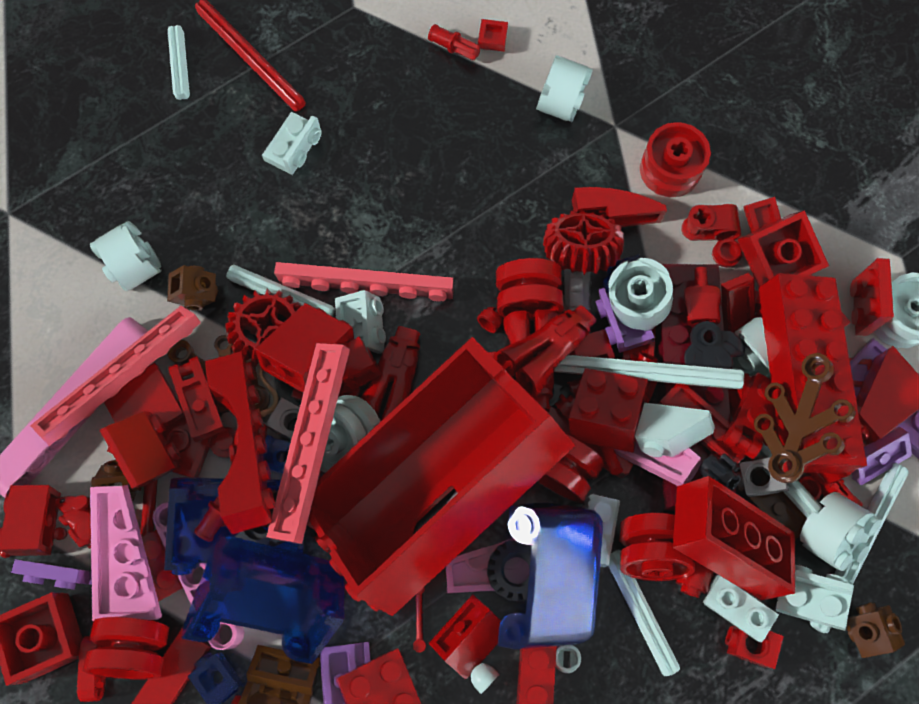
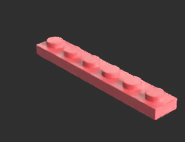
[274,262,454,301]
[30,306,201,446]
[266,343,350,544]

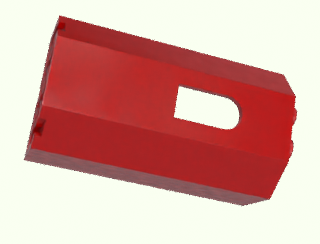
[307,337,575,616]

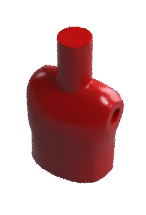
[684,267,721,326]

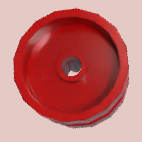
[639,122,711,198]
[496,258,564,321]
[537,434,605,504]
[619,513,695,581]
[83,617,169,680]

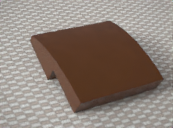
[239,645,321,704]

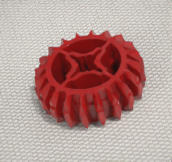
[543,211,624,275]
[225,288,301,367]

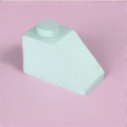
[635,403,715,457]

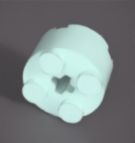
[536,55,593,122]
[90,221,162,291]
[609,258,673,331]
[732,317,771,379]
[800,492,881,571]

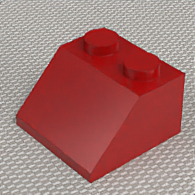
[100,411,181,489]

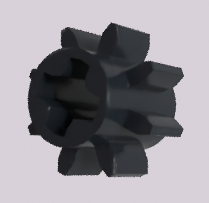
[698,453,741,491]

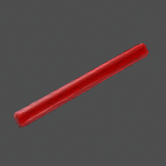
[195,0,306,112]

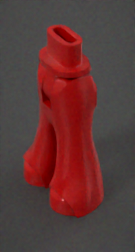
[493,305,596,398]
[503,309,558,412]
[361,326,420,422]

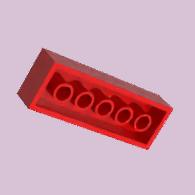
[758,273,867,474]

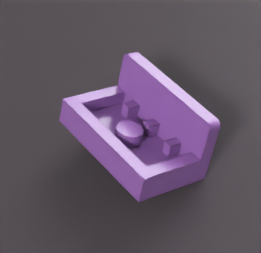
[595,288,654,353]

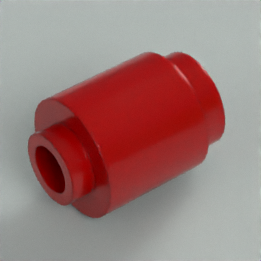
[675,561,714,598]

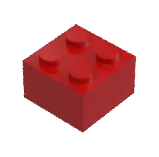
[737,210,829,287]
[569,368,648,453]
[0,592,83,686]

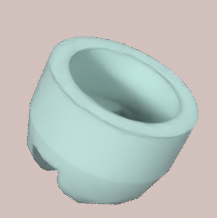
[556,644,581,673]
[471,664,500,694]

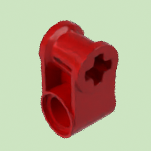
[681,204,742,241]

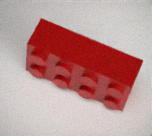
[673,476,795,600]

